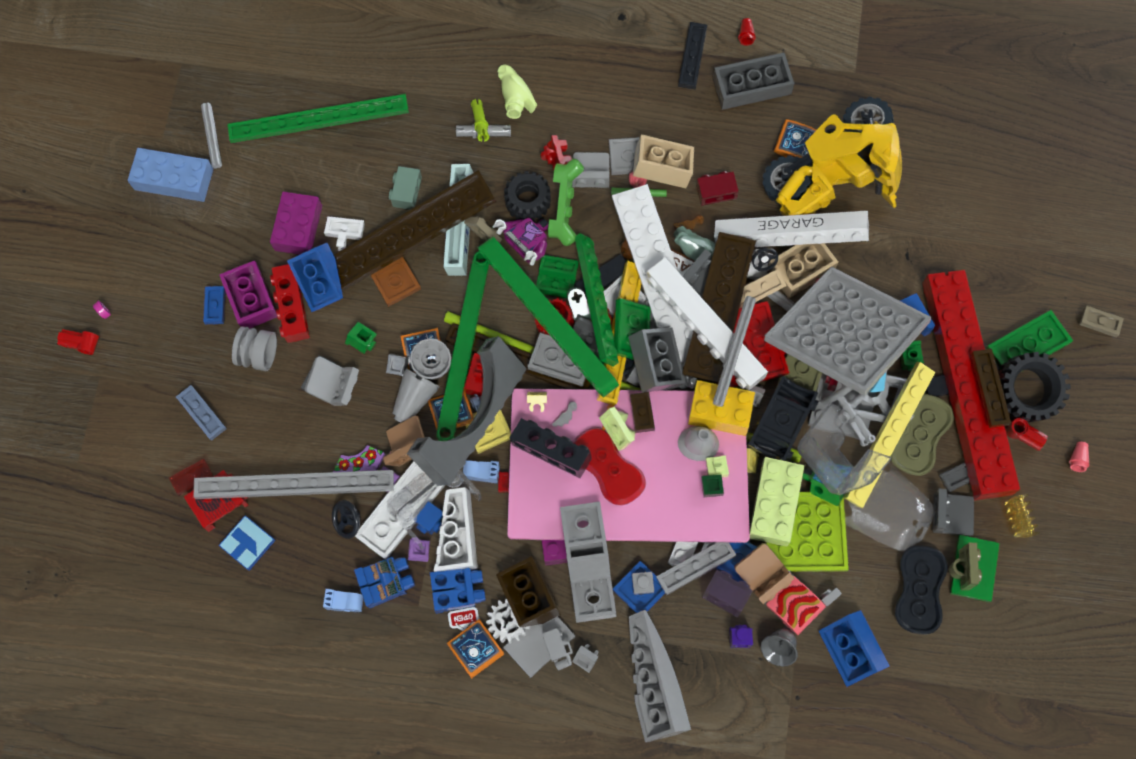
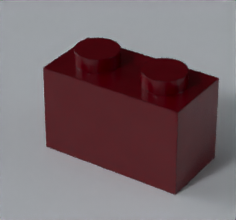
[696,171,739,206]

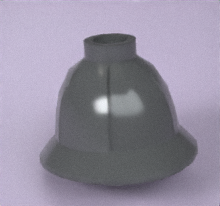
[761,626,798,667]

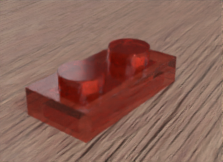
[169,459,214,496]

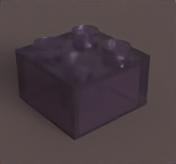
[702,570,753,618]

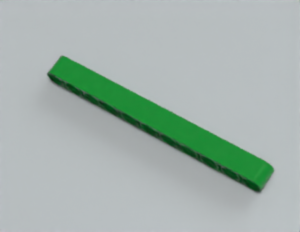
[478,236,619,398]

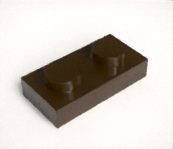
[630,392,655,433]

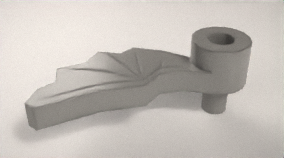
[552,402,577,427]

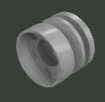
[232,326,277,371]
[410,338,452,380]

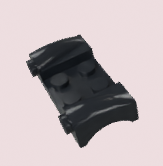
[748,376,819,462]

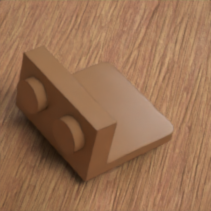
[734,543,795,604]

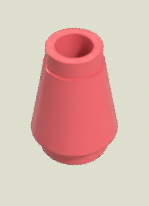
[1069,442,1089,472]

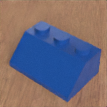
[819,610,889,687]

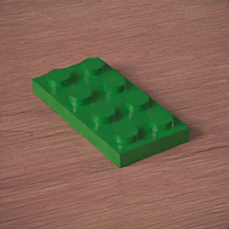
[986,310,1073,372]

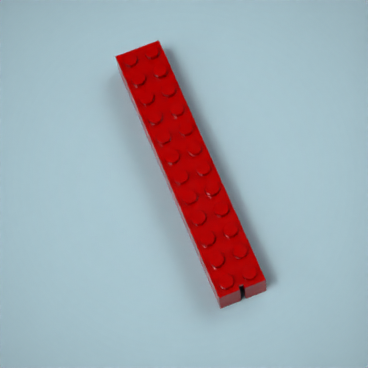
[922,270,1020,500]

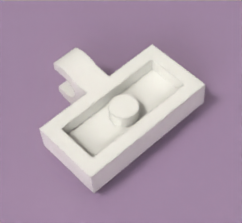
[324,217,365,251]

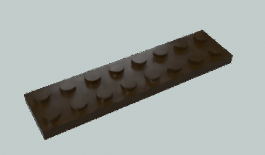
[682,232,756,384]

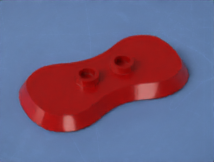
[571,427,646,505]

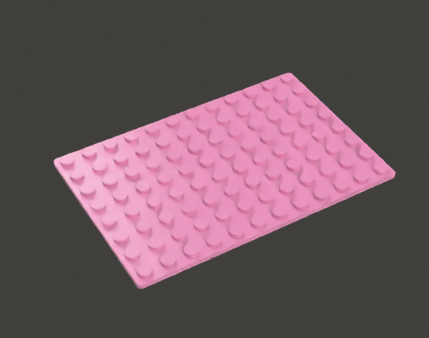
[508,389,750,543]

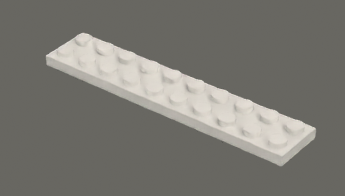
[612,184,694,368]

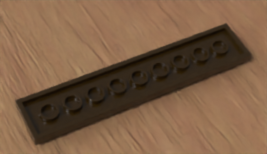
[333,170,497,292]

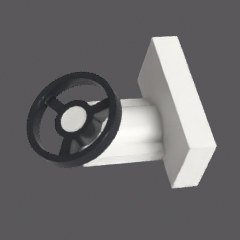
[747,247,778,280]

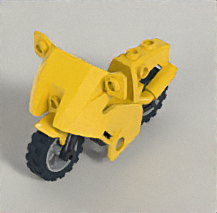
[763,97,902,216]

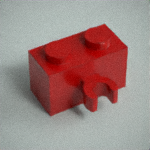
[464,353,483,397]

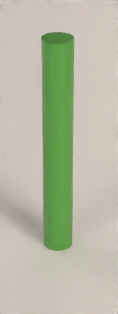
[611,187,667,197]

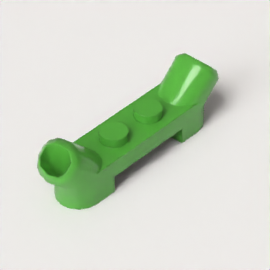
[548,159,584,246]

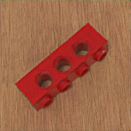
[270,264,310,343]

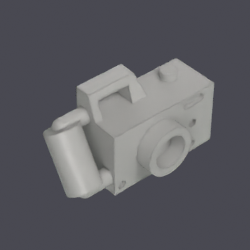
[542,628,573,670]

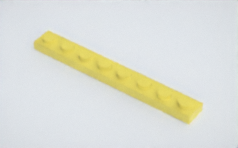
[843,362,935,508]

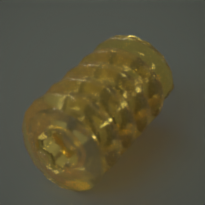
[1004,494,1040,538]

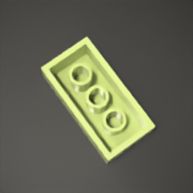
[749,457,804,547]

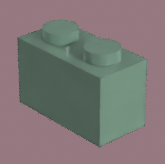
[389,166,422,210]

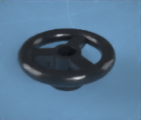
[332,500,361,539]

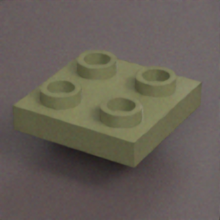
[949,543,982,590]

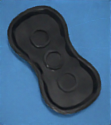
[895,545,948,634]

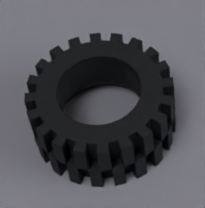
[998,352,1071,422]

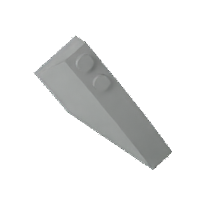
[629,610,691,742]

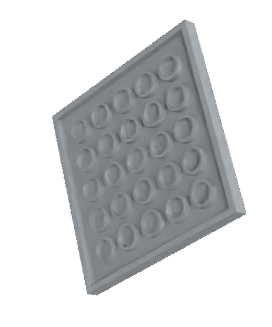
[764,267,931,396]

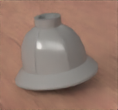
[678,426,719,461]

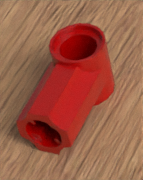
[57,329,99,355]
[1005,418,1048,451]

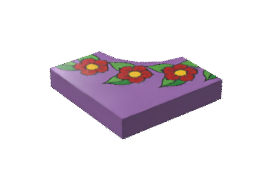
[333,445,386,472]

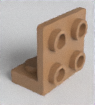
[383,416,425,467]

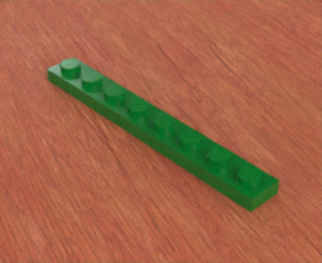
[575,233,619,367]

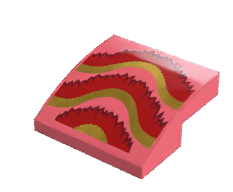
[766,576,826,635]

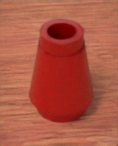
[738,18,756,46]

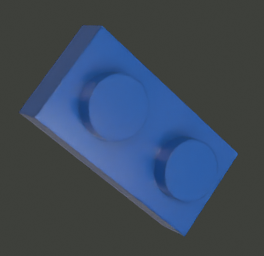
[203,286,225,325]

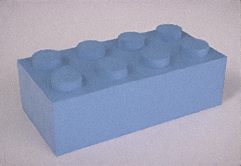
[128,148,214,202]

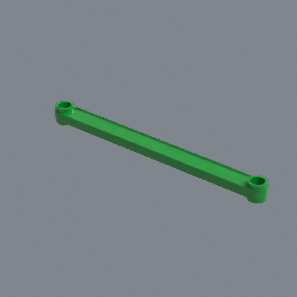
[437,251,490,441]

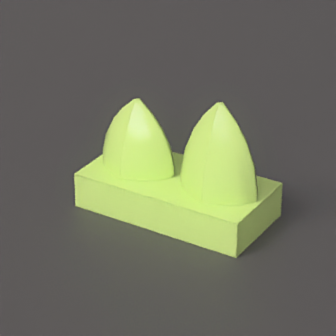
[599,407,635,451]

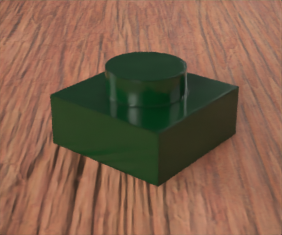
[701,474,724,498]

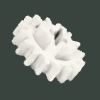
[486,599,530,644]

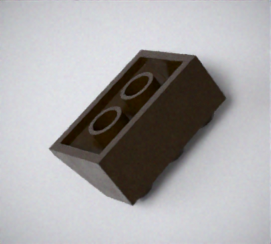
[496,556,561,628]

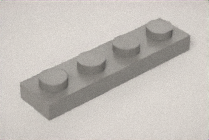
[656,542,736,596]

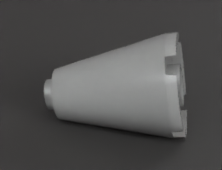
[392,368,440,423]

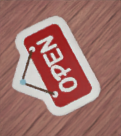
[448,607,479,631]

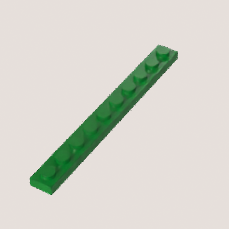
[227,94,409,143]

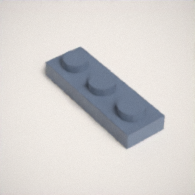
[176,385,227,441]

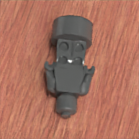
[677,375,697,390]

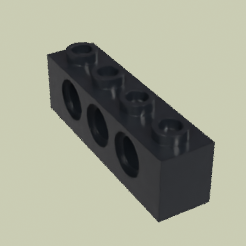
[509,418,592,479]

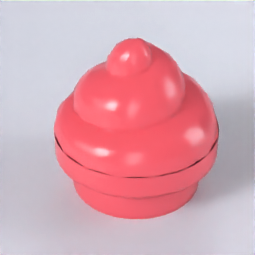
[629,172,647,188]

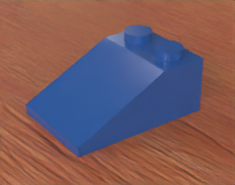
[287,243,343,312]

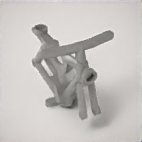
[821,371,914,447]

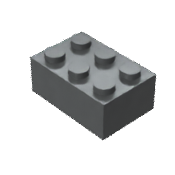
[629,328,686,393]

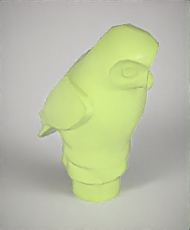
[497,64,537,119]

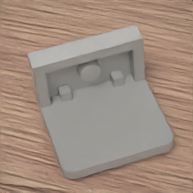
[572,153,609,188]
[305,357,359,406]

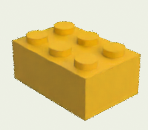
[688,380,755,436]

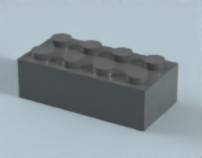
[713,53,794,110]

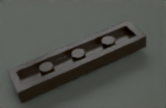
[971,349,1011,428]

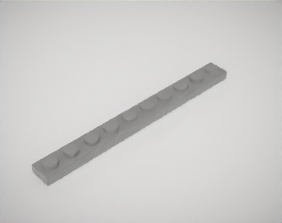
[194,470,394,499]

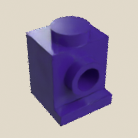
[729,625,753,648]

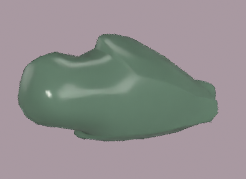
[673,226,716,261]

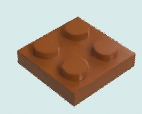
[371,257,421,307]

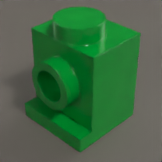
[345,322,377,354]
[899,340,924,372]

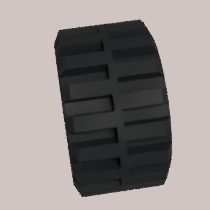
[504,171,551,222]

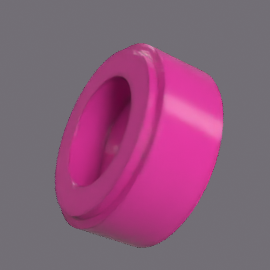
[93,301,111,319]

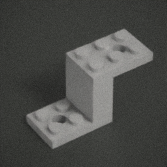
[560,502,617,623]

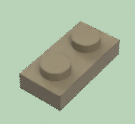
[464,216,502,243]
[1079,306,1124,338]

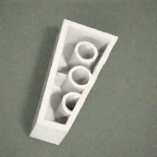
[434,487,478,572]

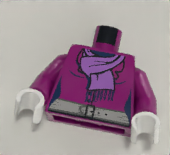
[493,218,549,265]

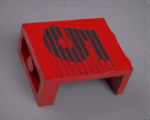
[184,470,248,532]

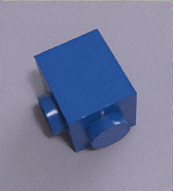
[414,501,443,535]

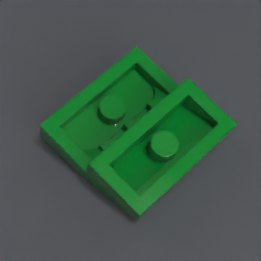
[536,255,579,299]

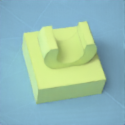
[705,455,729,477]

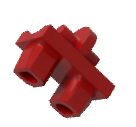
[540,135,572,169]

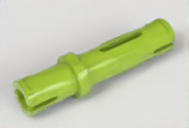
[471,99,489,142]

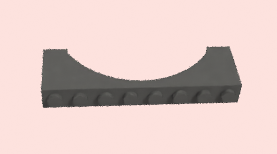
[407,336,526,486]

